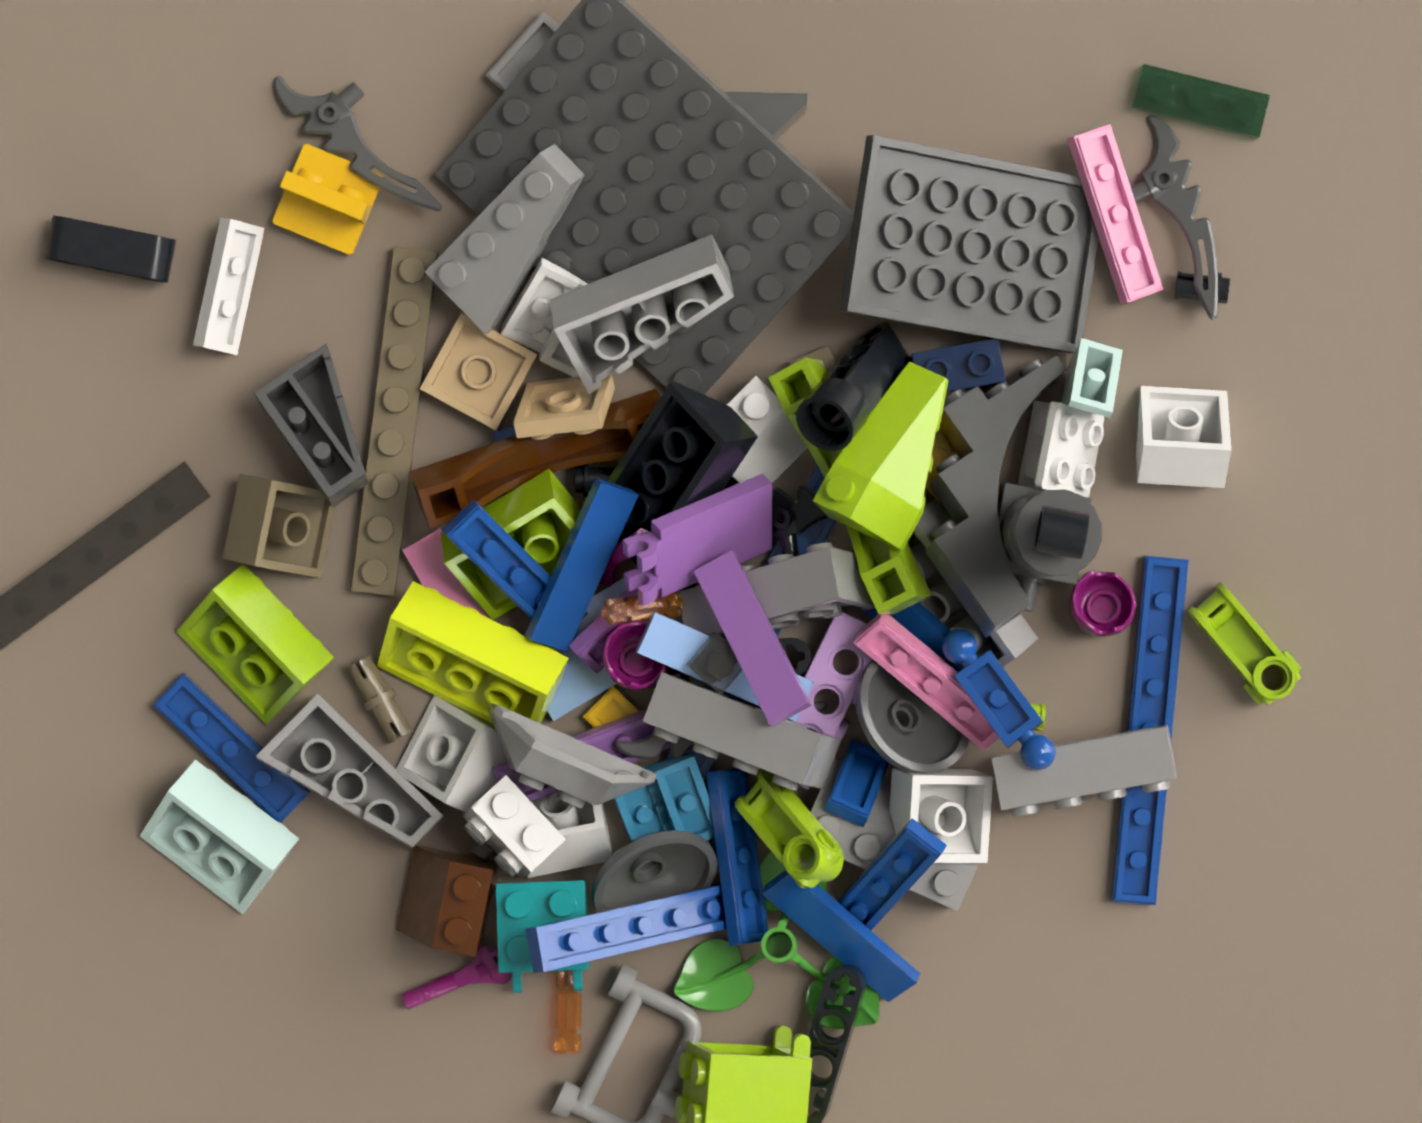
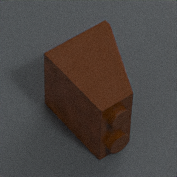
[396,844,498,957]

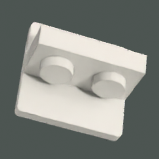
[1018,400,1104,497]
[463,775,566,880]

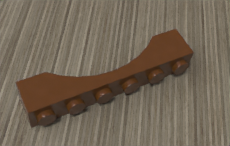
[409,389,661,530]

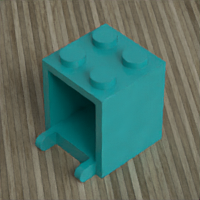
[496,880,591,993]

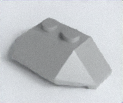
[488,703,657,809]

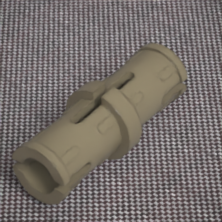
[347,655,413,744]

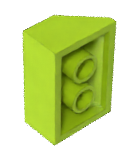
[440,469,580,620]
[176,564,334,725]

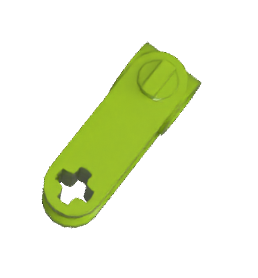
[1187,582,1302,706]
[734,769,844,888]

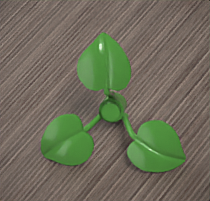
[674,852,880,1029]

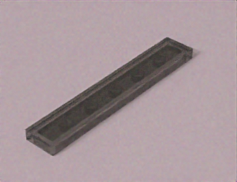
[0,461,212,650]

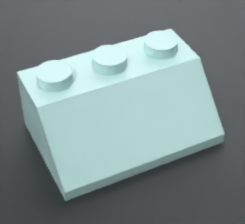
[140,760,299,915]

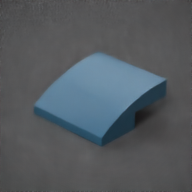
[614,754,715,842]

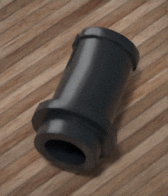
[1174,271,1230,304]
[574,464,615,497]

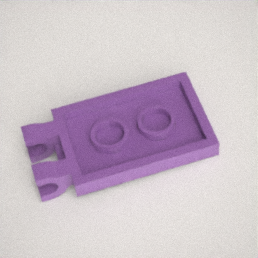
[623,474,772,606]

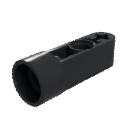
[796,322,911,451]

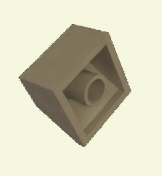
[222,473,336,578]

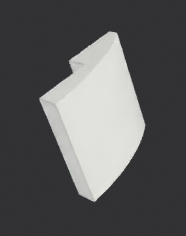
[501,258,587,377]

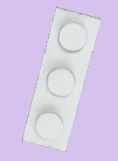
[193,217,265,355]

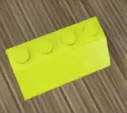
[377,581,569,724]

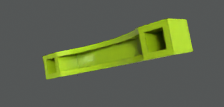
[768,357,932,615]

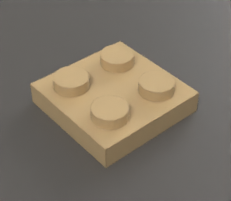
[420,313,538,431]
[513,374,615,440]

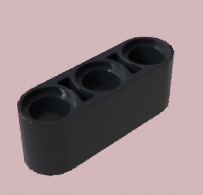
[45,215,176,283]

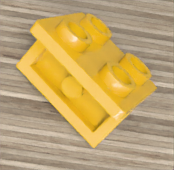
[273,144,384,255]

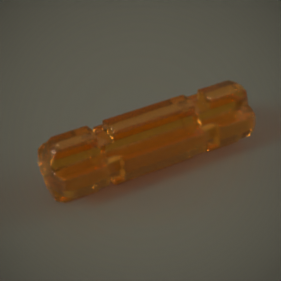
[601,592,684,624]
[555,970,582,1054]

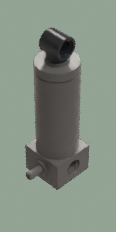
[997,483,1102,612]

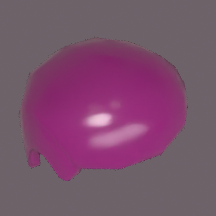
[1069,570,1137,636]
[602,621,667,691]

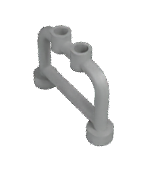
[550,963,702,1123]

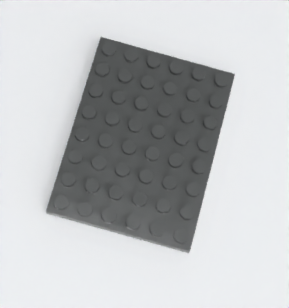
[435,0,855,395]

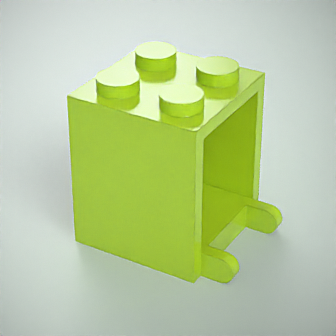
[675,1025,812,1123]

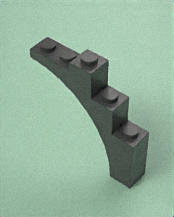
[925,355,1067,637]

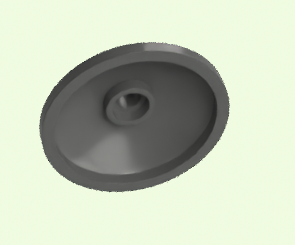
[856,660,969,774]
[591,830,717,912]

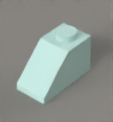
[1061,338,1123,418]

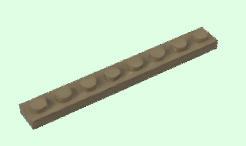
[351,246,438,596]

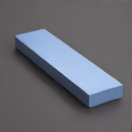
[635,611,814,722]

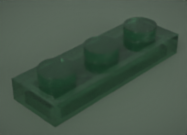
[1131,64,1270,139]

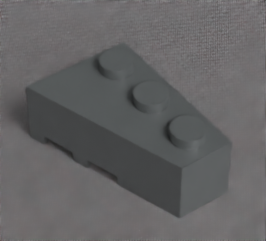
[254,343,369,508]

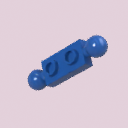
[942,629,1056,770]

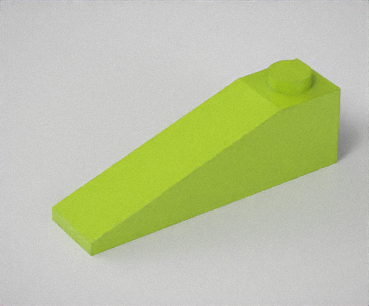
[813,362,948,551]

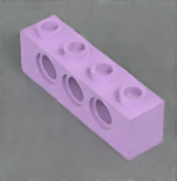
[788,613,873,790]

